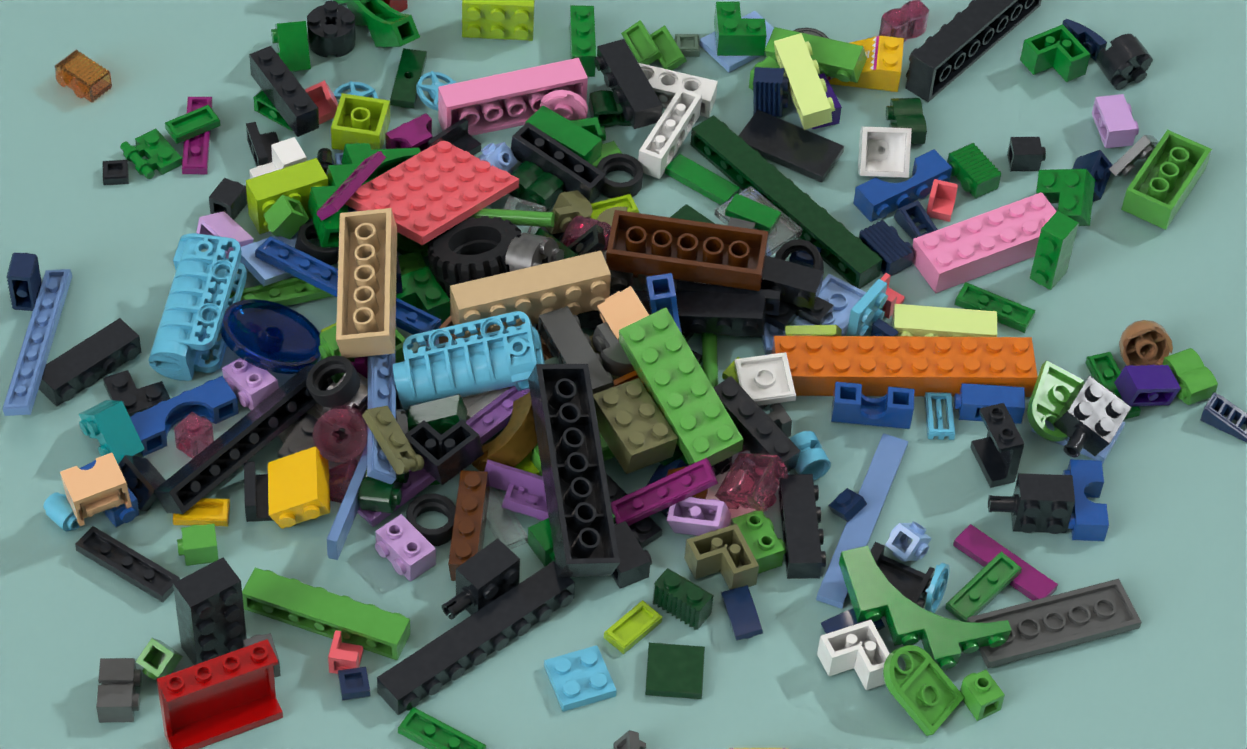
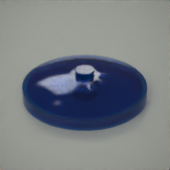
[220,299,321,374]

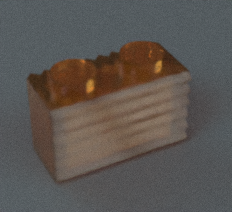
[55,49,112,102]

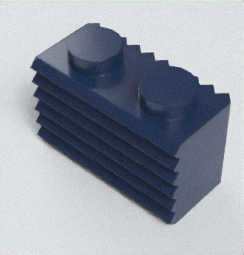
[753,67,788,118]
[859,220,914,276]
[6,252,42,311]

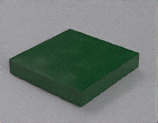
[645,642,705,699]

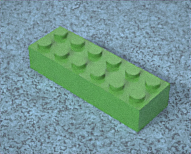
[619,307,743,466]

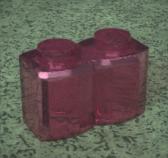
[879,0,929,42]

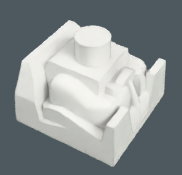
[858,126,912,178]

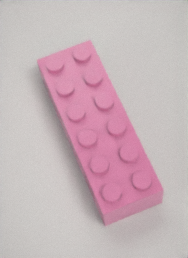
[438,58,588,136]
[912,192,1057,293]

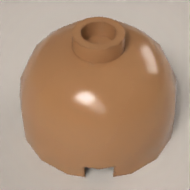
[1119,320,1173,366]

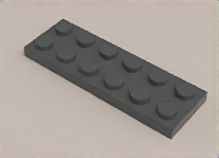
[967,579,1142,668]

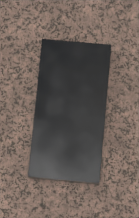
[739,110,844,182]

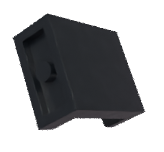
[970,403,1025,488]
[870,542,935,608]

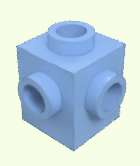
[478,142,518,174]
[885,521,932,562]

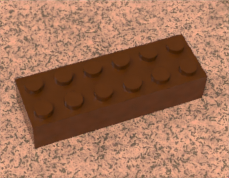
[606,210,768,291]

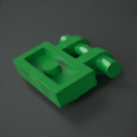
[120,128,183,179]

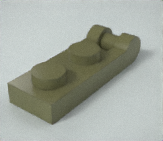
[362,406,424,475]

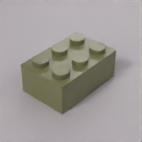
[593,378,678,474]

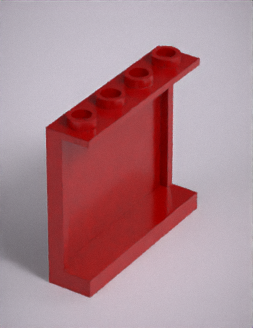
[157,639,283,749]

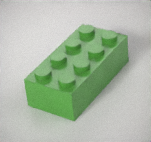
[1121,129,1212,230]

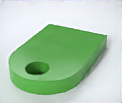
[1027,360,1084,442]
[883,645,965,736]

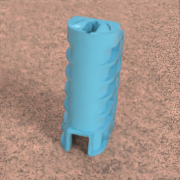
[149,233,247,381]
[393,311,545,410]

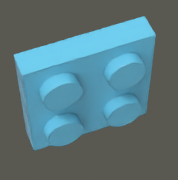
[847,279,888,336]
[544,645,617,712]

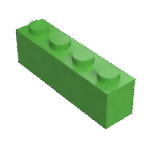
[764,27,867,83]

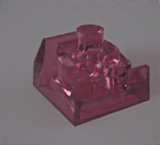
[715,453,789,511]

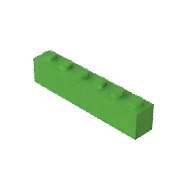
[242,567,410,660]

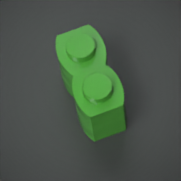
[1162,348,1218,405]

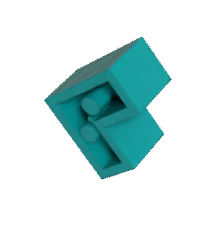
[79,400,145,464]

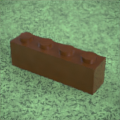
[448,470,490,581]

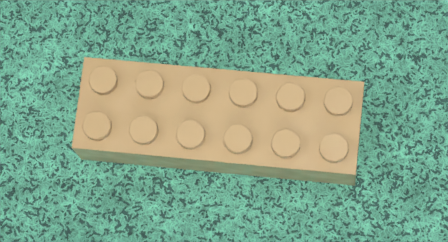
[336,208,397,358]
[450,251,611,338]

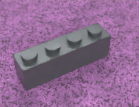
[538,306,614,394]

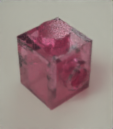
[174,412,214,459]

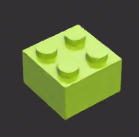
[331,93,390,150]

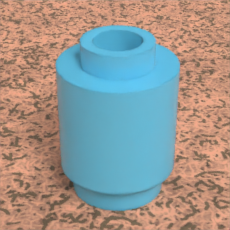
[43,492,80,531]

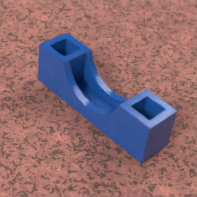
[853,149,952,222]
[646,273,681,332]
[130,376,239,457]

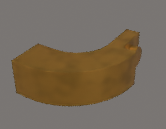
[471,392,538,471]

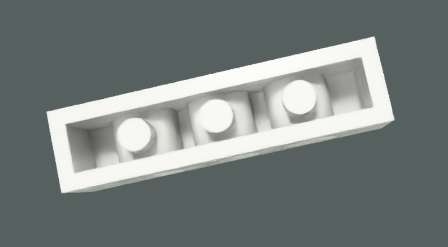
[638,63,718,118]
[638,88,702,179]

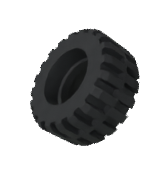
[427,216,522,298]

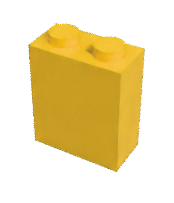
[268,446,330,529]

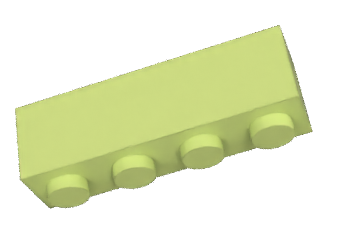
[774,33,835,130]
[892,304,997,337]

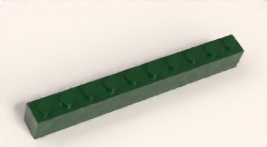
[690,115,882,289]

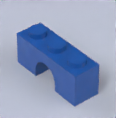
[831,382,914,429]
[1062,459,1109,541]

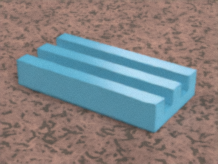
[924,392,955,440]

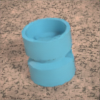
[790,431,831,481]

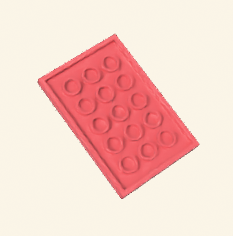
[345,141,519,245]

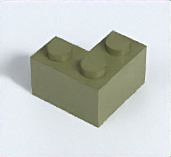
[684,524,759,590]

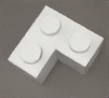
[249,137,307,179]
[817,620,890,690]

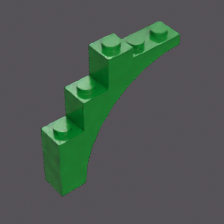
[333,0,420,47]
[307,143,420,248]
[839,545,1011,670]

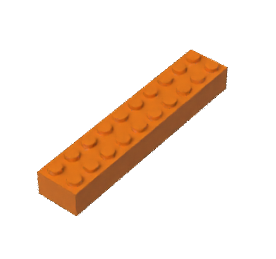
[772,336,1038,397]

